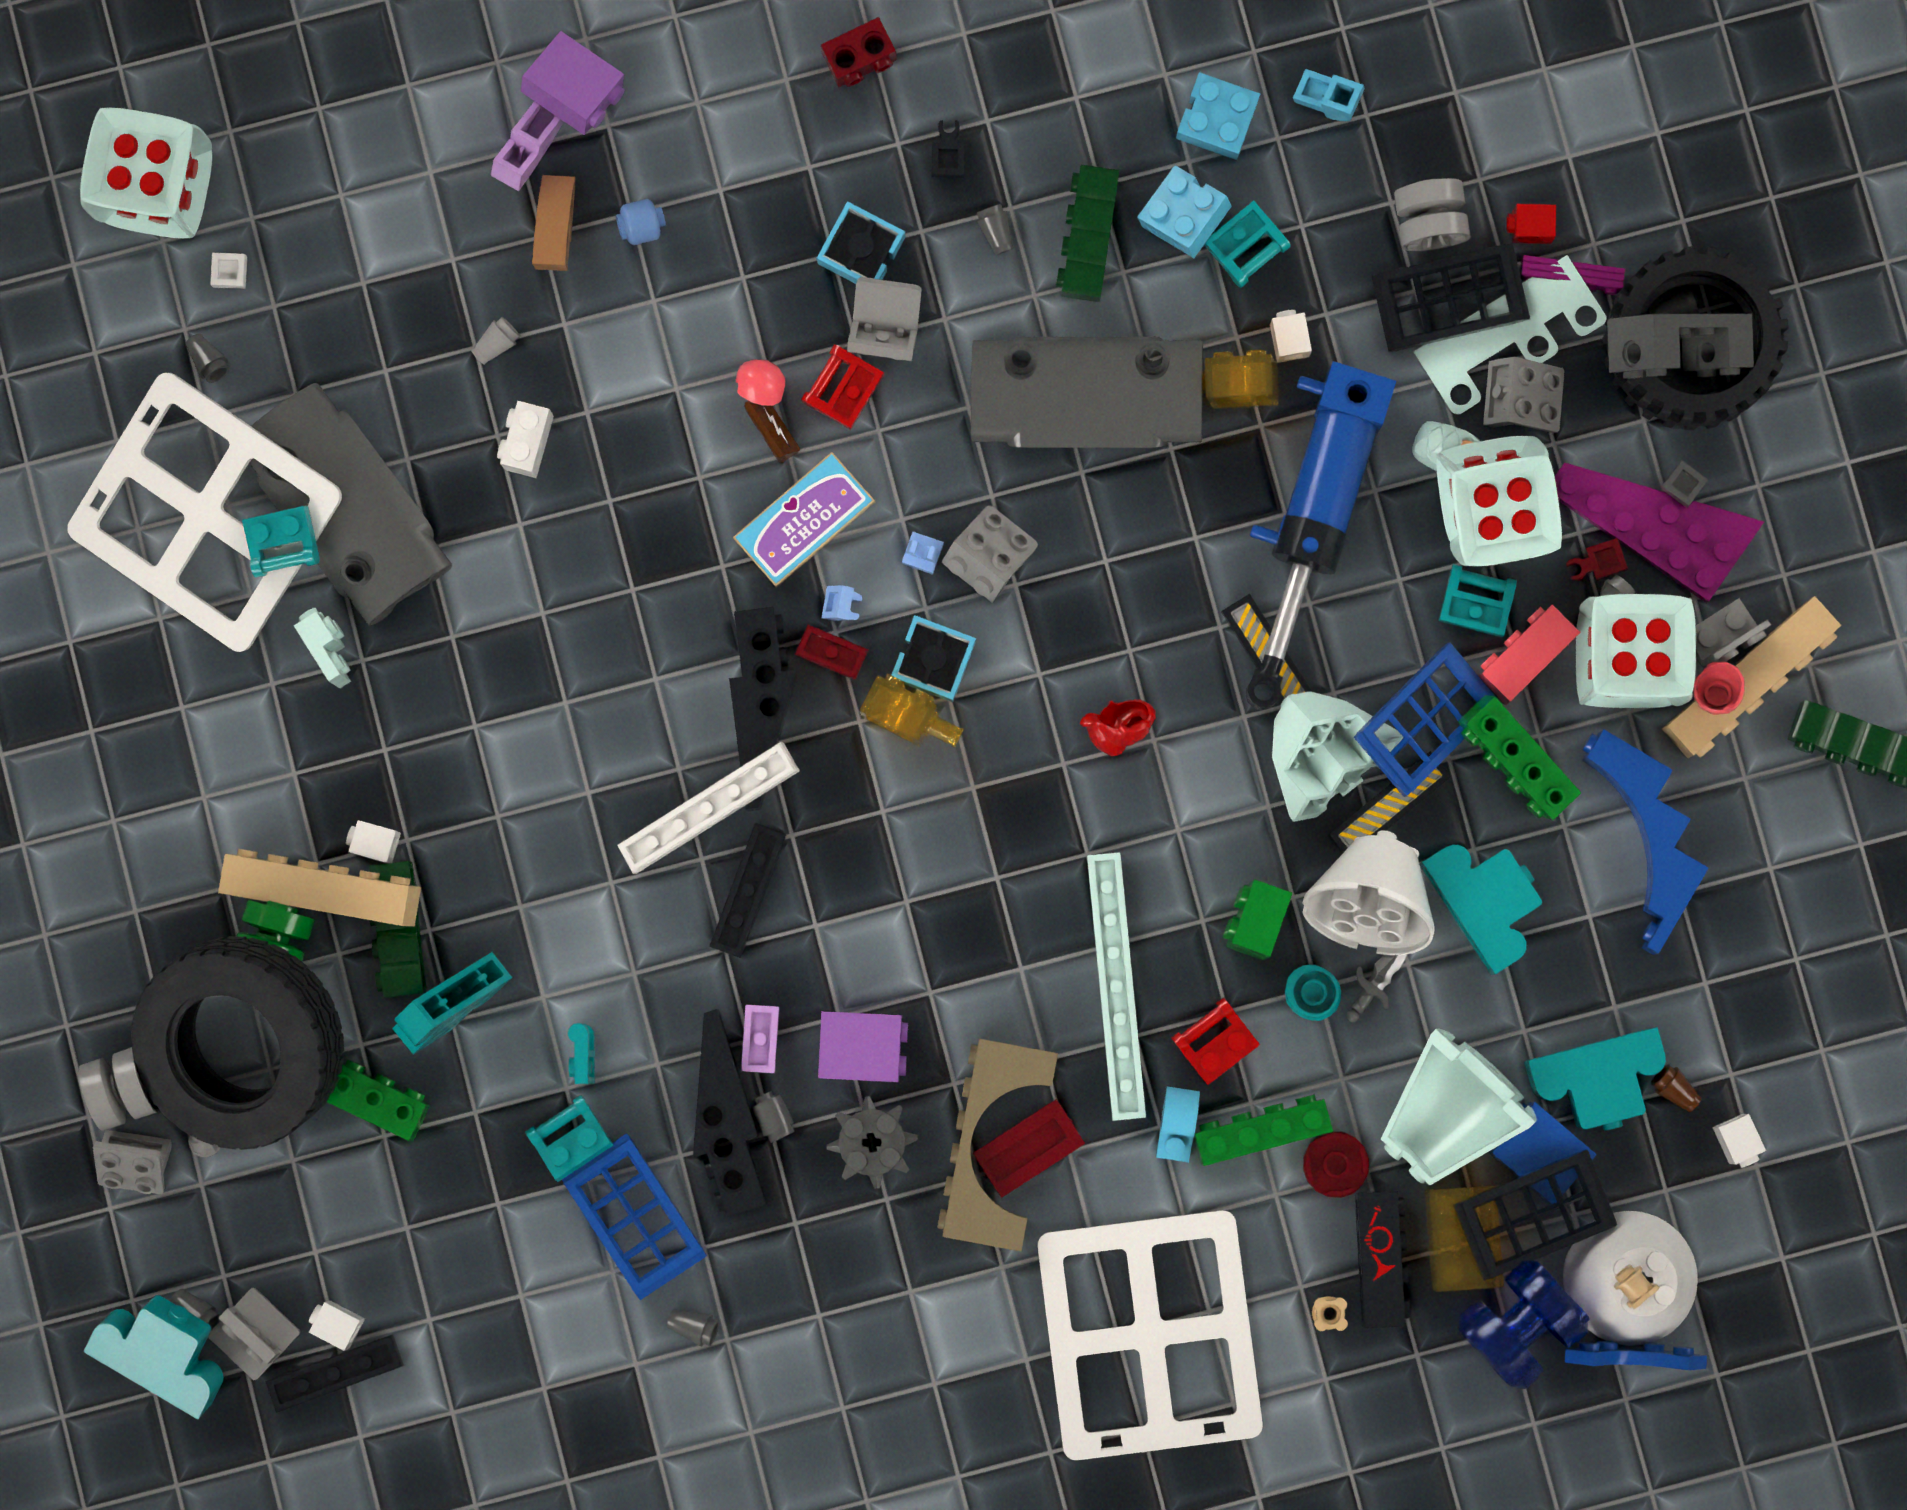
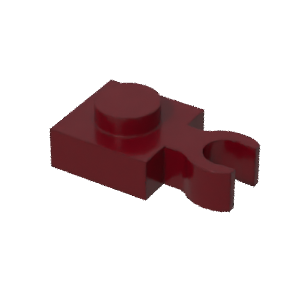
[1566,538,1628,581]

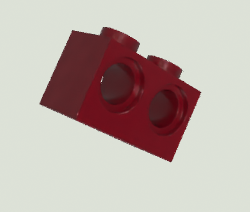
[820,17,897,88]

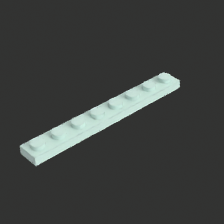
[1087,853,1146,1121]

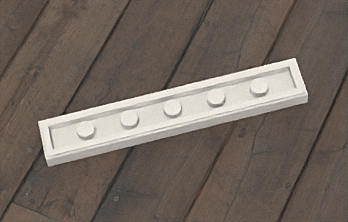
[617,742,800,874]

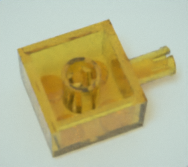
[1202,350,1279,409]
[859,674,964,748]

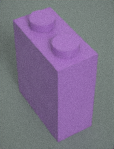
[521,31,625,135]
[818,1011,908,1082]

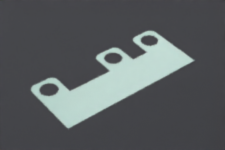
[1414,255,1606,414]

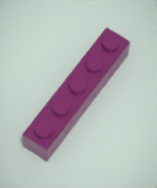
[1520,255,1625,295]

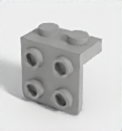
[847,277,922,361]
[941,506,1038,603]

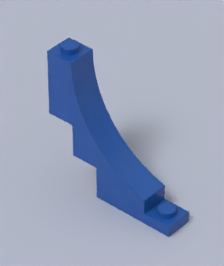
[1582,729,1709,955]

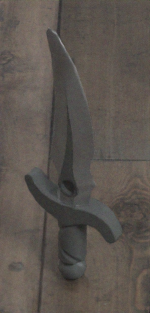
[1346,954,1407,1022]

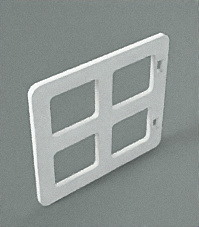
[68,373,342,652]
[1037,1210,1263,1460]

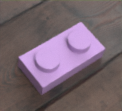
[741,1005,779,1073]

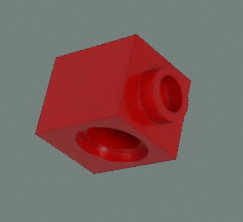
[1506,204,1556,244]

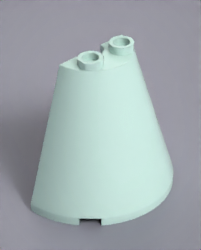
[1381,1029,1537,1185]

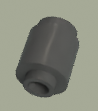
[751,1091,795,1143]

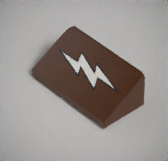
[744,401,800,463]

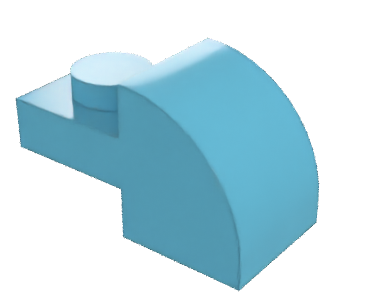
[1293,69,1365,121]
[1156,1086,1200,1163]

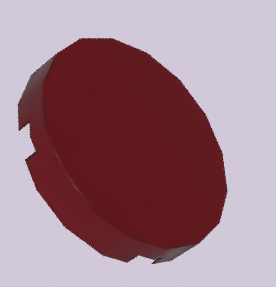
[1303,1132,1369,1198]

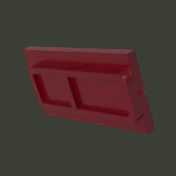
[973,1099,1085,1198]

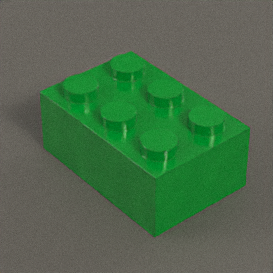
[1222,879,1292,960]

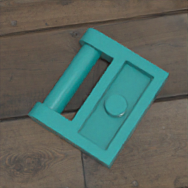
[1204,200,1291,288]
[242,505,320,578]
[1438,564,1517,637]
[568,1023,595,1084]
[525,1095,613,1182]

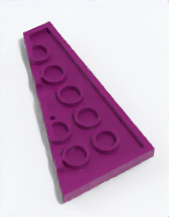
[1555,462,1764,603]

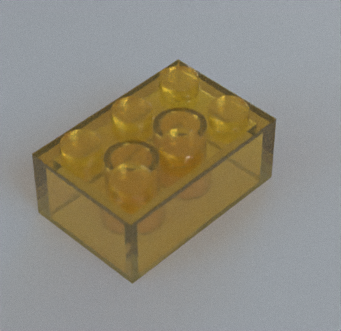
[1425,1185,1504,1292]

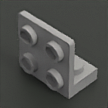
[1483,357,1564,433]
[1696,598,1771,668]

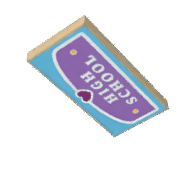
[733,452,875,588]

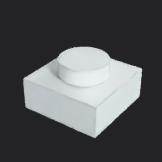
[211,253,247,289]

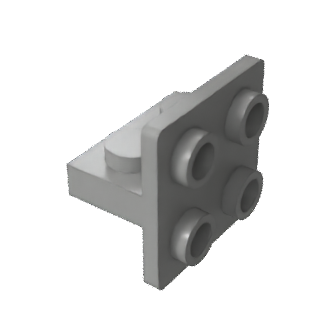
[93,1130,172,1194]
[208,1288,301,1380]

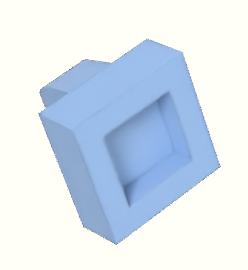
[902,532,944,574]
[821,585,862,621]

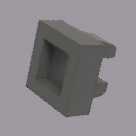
[1661,460,1708,508]

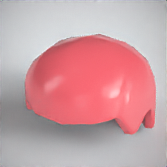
[735,359,785,406]
[1693,662,1745,715]

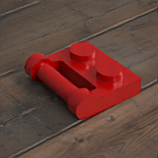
[801,344,884,430]
[1171,997,1260,1085]

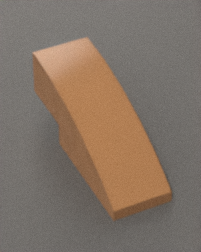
[532,175,575,271]

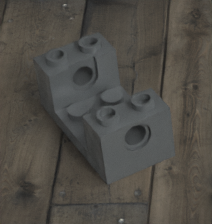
[1607,314,1754,379]

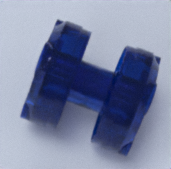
[1458,1260,1590,1389]

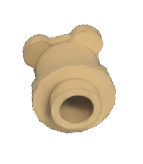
[1614,1264,1660,1309]
[1312,1296,1348,1331]

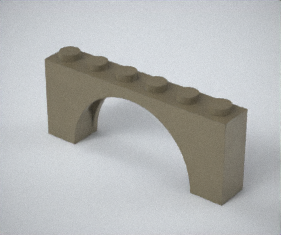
[937,1039,1058,1252]

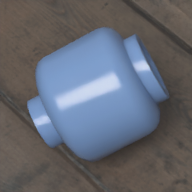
[616,199,666,245]

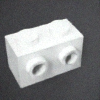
[497,401,554,478]

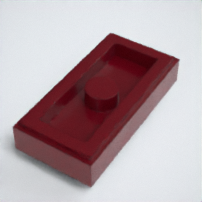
[795,624,869,681]

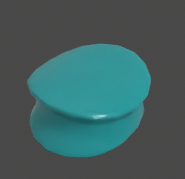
[1285,964,1341,1021]

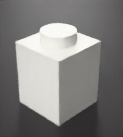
[1270,310,1312,363]
[346,820,401,863]
[1712,1114,1766,1168]
[309,1301,365,1351]

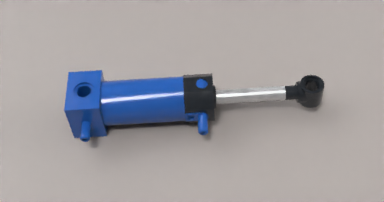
[1246,361,1396,710]

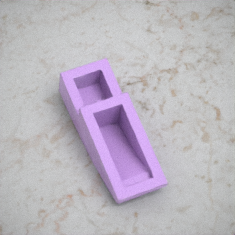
[491,101,564,191]

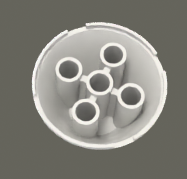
[1302,830,1435,955]
[1563,1211,1698,1346]

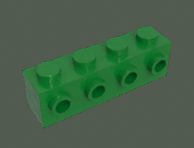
[1457,695,1581,820]
[327,1059,431,1141]
[1194,1094,1333,1166]

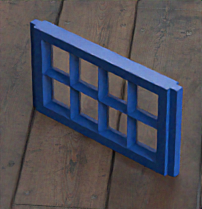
[1354,642,1495,797]
[562,1133,707,1300]

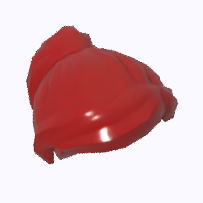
[1080,700,1156,756]

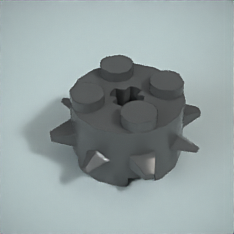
[827,1096,918,1188]

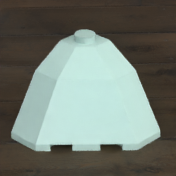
[1272,692,1403,822]

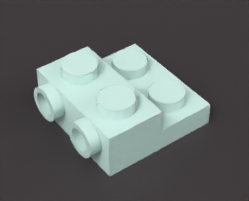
[294,608,351,688]

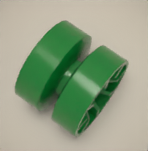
[236,899,315,961]

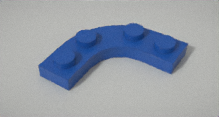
[1565,1341,1707,1370]

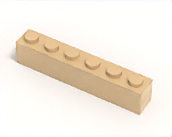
[1662,596,1842,758]
[218,849,421,926]

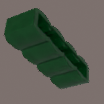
[1056,165,1120,302]
[1787,700,1907,788]
[369,861,427,998]

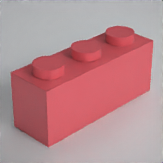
[1479,605,1581,705]

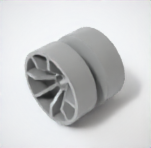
[1394,178,1471,251]
[79,1047,159,1131]

